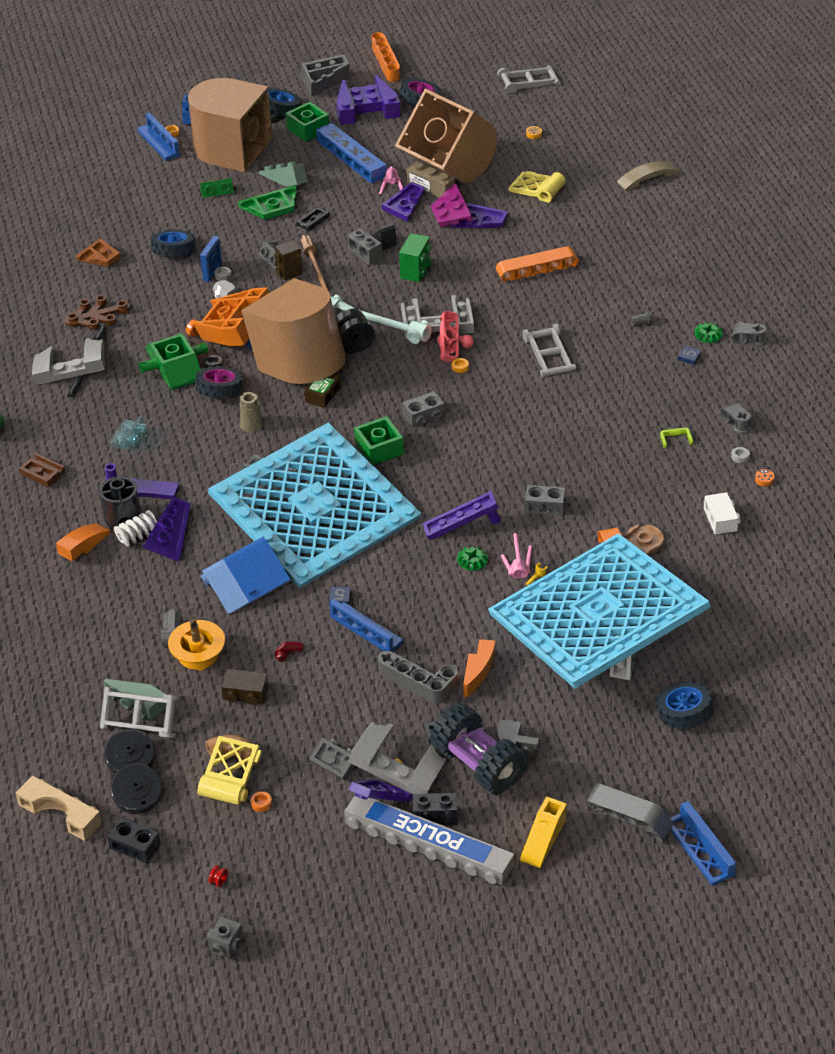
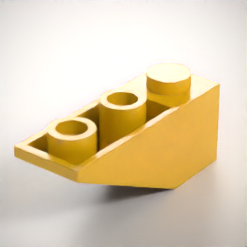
[520,797,567,868]

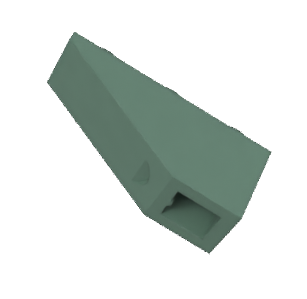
[259,161,308,187]
[104,679,167,721]

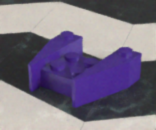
[337,75,401,125]

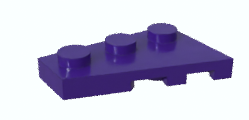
[382,182,425,222]
[451,202,508,228]

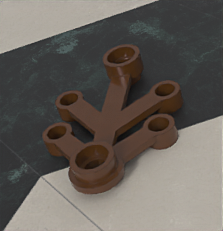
[64,295,130,330]

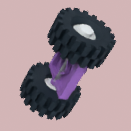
[429,702,528,796]

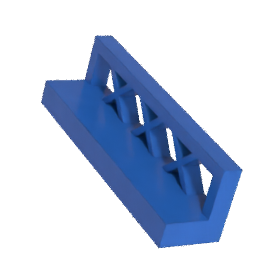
[137,113,180,161]
[329,599,403,652]
[670,801,736,886]

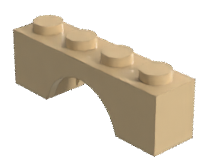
[16,776,102,841]

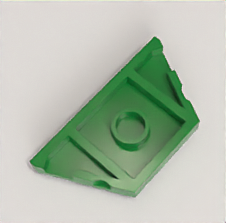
[238,185,297,220]

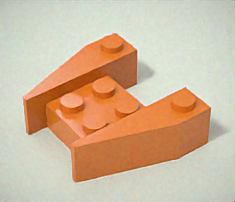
[193,287,270,346]

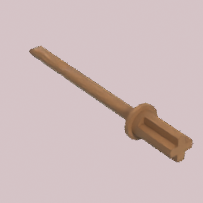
[301,235,329,291]

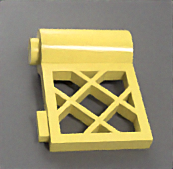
[508,171,566,203]
[198,736,262,806]

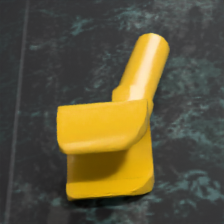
[526,563,547,585]

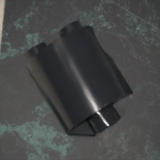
[99,476,141,530]

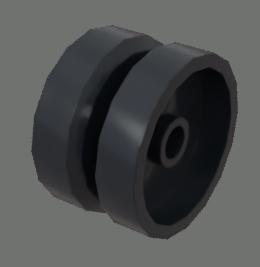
[336,309,375,354]

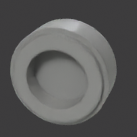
[214,267,232,280]
[731,447,750,463]

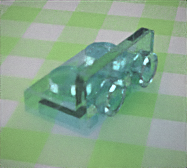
[109,416,146,451]

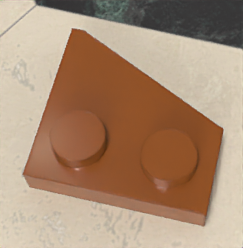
[76,239,121,267]

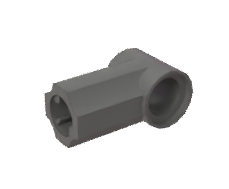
[161,609,182,647]

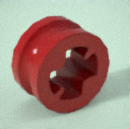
[208,865,228,888]

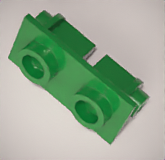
[200,178,234,198]

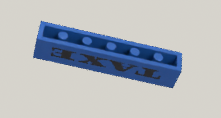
[316,123,387,184]

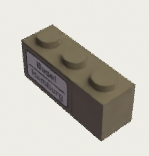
[407,161,455,197]

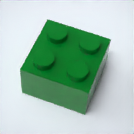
[285,102,330,142]
[399,233,432,282]
[354,416,404,465]

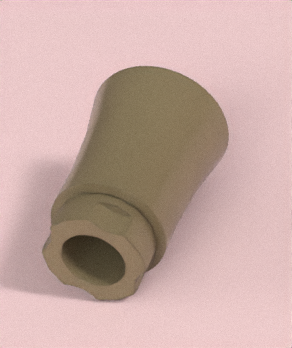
[239,392,264,432]

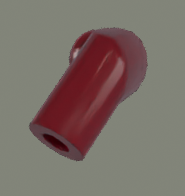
[275,641,303,662]

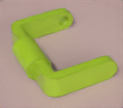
[660,428,693,448]

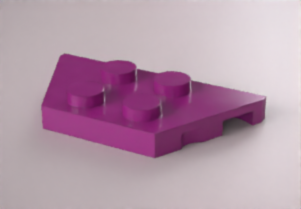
[431,184,473,227]

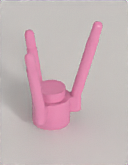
[379,167,403,194]
[501,533,533,579]

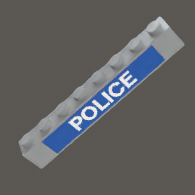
[345,796,514,885]

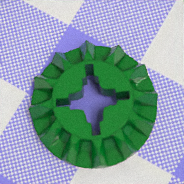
[694,322,723,343]
[457,546,488,571]

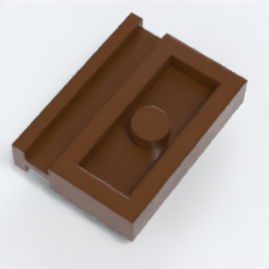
[19,453,65,487]

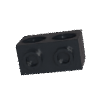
[413,793,457,826]
[107,818,161,864]

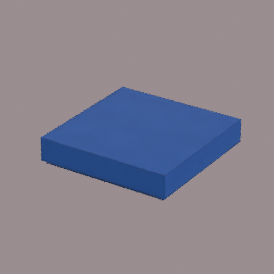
[200,236,222,282]

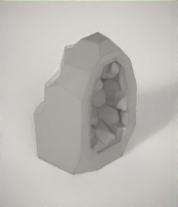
[213,280,238,298]

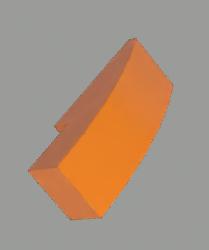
[56,523,111,561]
[464,639,496,697]

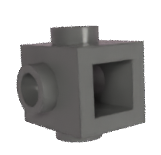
[207,917,243,958]

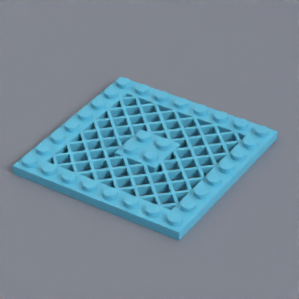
[208,422,422,588]
[489,533,710,688]

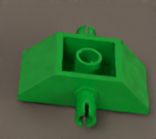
[138,333,208,390]

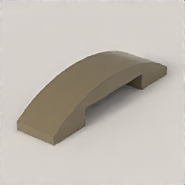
[617,161,680,191]

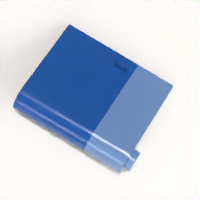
[201,536,291,615]

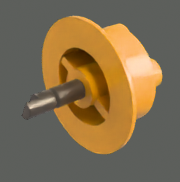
[168,619,225,671]

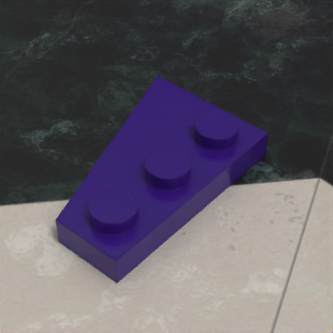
[349,779,413,802]

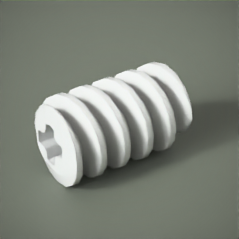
[114,510,157,547]

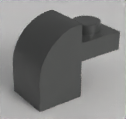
[498,719,539,757]

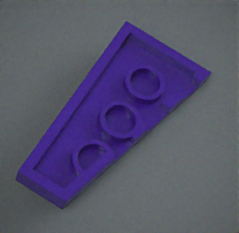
[142,496,191,561]

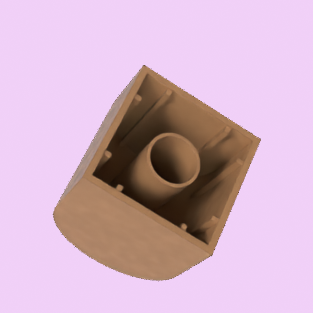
[188,78,273,172]
[395,89,497,183]
[241,278,346,384]

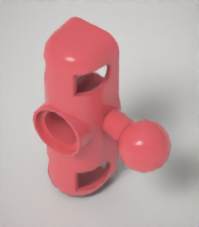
[437,311,474,362]

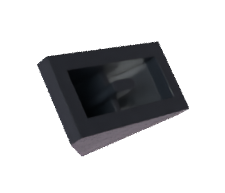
[371,225,396,250]

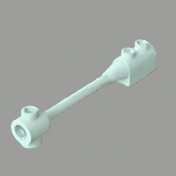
[330,295,431,344]

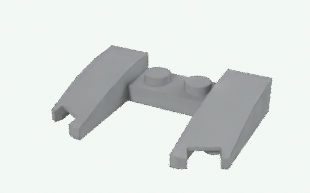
[401,295,474,339]
[32,338,105,385]
[348,722,447,794]

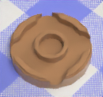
[626,524,664,555]

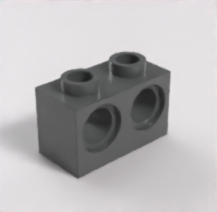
[347,229,382,265]
[402,391,445,427]
[525,485,565,516]

